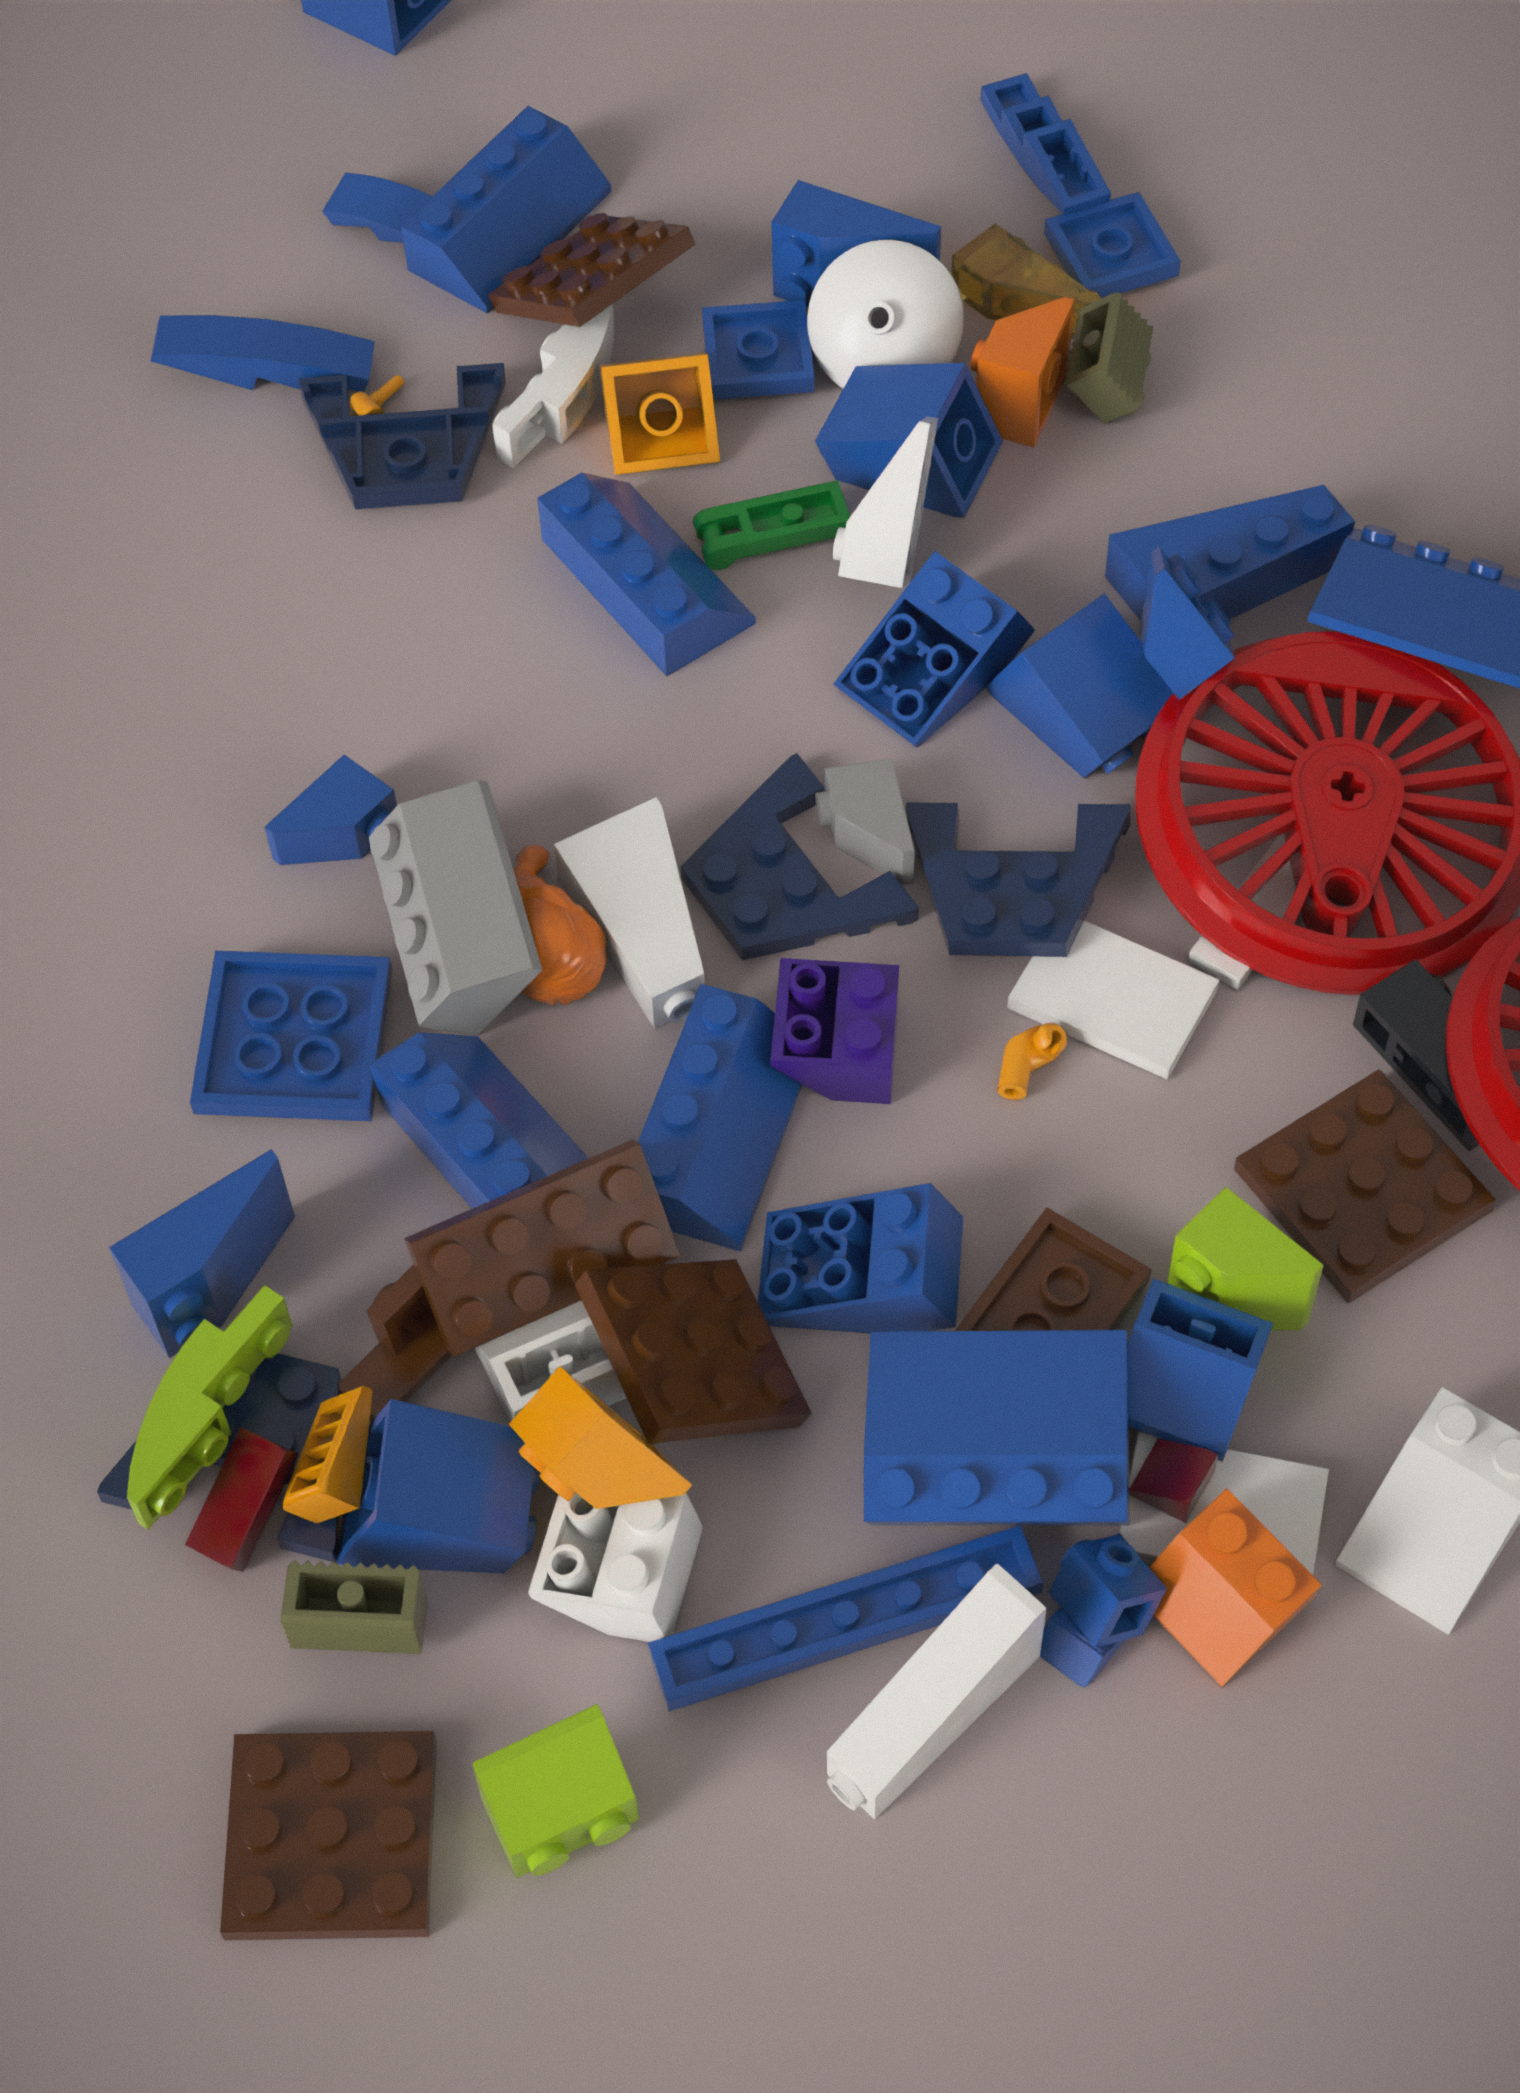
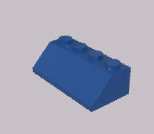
[401,106,611,313]
[537,472,756,676]
[638,984,803,1251]
[369,1032,589,1209]

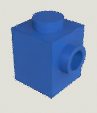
[1048,1534,1167,1648]

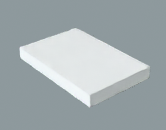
[1007,921,1219,1080]
[1120,1432,1329,1575]

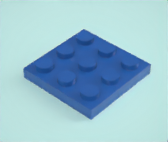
[190,950,392,1122]

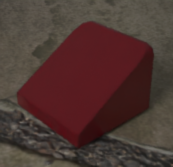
[1129,1439,1218,1523]

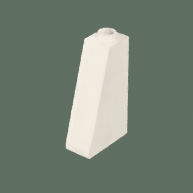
[554,797,705,1029]
[827,1563,1047,1820]

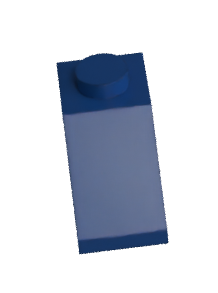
[265,754,397,865]

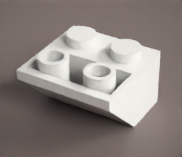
[475,1300,627,1422]
[528,1493,703,1642]

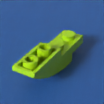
[127,1285,293,1530]

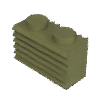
[1063,292,1154,424]
[281,1560,428,1654]

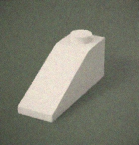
[833,416,938,588]

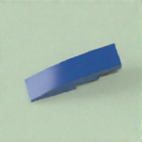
[980,73,1111,215]
[150,315,375,392]

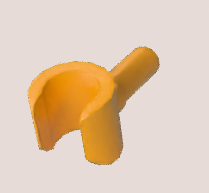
[350,375,405,416]

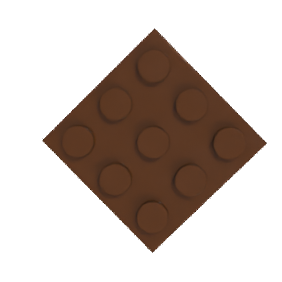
[488,213,696,327]
[1234,1069,1496,1304]
[575,1259,812,1444]
[220,1731,437,1940]

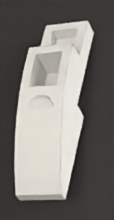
[492,304,615,469]

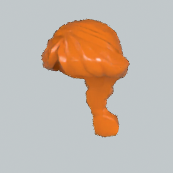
[513,845,607,1006]

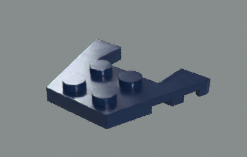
[299,363,506,510]
[681,753,919,960]
[906,802,1131,957]
[97,1353,342,1562]

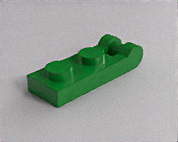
[692,480,851,570]

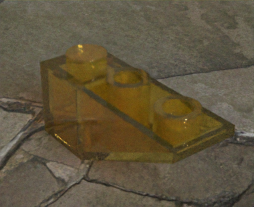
[951,223,1102,339]

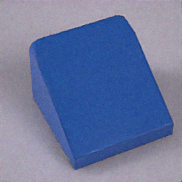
[1040,1607,1125,1688]

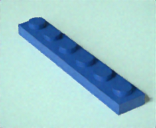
[648,1525,1043,1711]

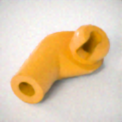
[997,1022,1067,1100]

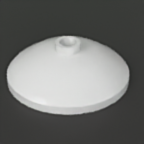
[807,240,965,389]

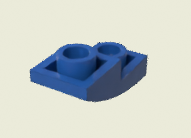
[322,173,432,243]

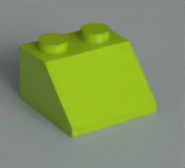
[1167,1187,1324,1331]
[472,1703,639,1878]

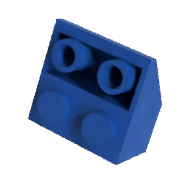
[1140,546,1235,700]
[1128,1278,1273,1462]

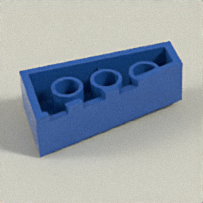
[1105,485,1355,621]

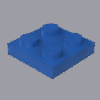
[1044,192,1181,304]
[702,300,815,400]

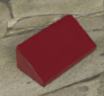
[185,1427,299,1572]

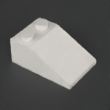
[1335,1387,1520,1635]

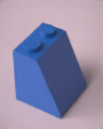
[301,0,451,56]
[815,363,1003,517]
[985,593,1173,778]
[337,1399,541,1574]

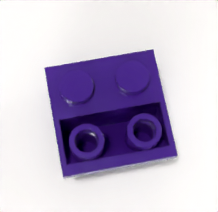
[770,958,899,1104]

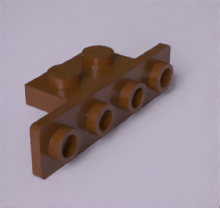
[338,1264,452,1420]

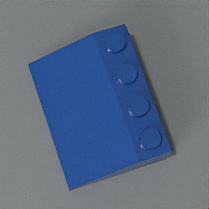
[1307,525,1520,689]
[864,1330,1130,1525]

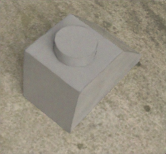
[815,758,915,885]

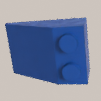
[771,180,941,309]
[109,1149,295,1358]

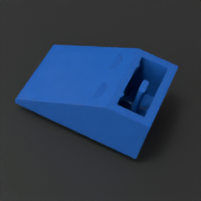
[833,551,1035,747]
[758,1183,963,1334]

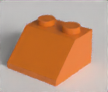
[971,297,1075,448]
[1149,1488,1322,1687]

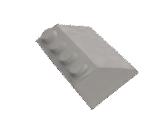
[368,780,542,1036]

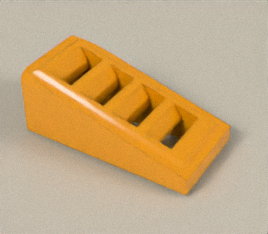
[283,1386,373,1524]

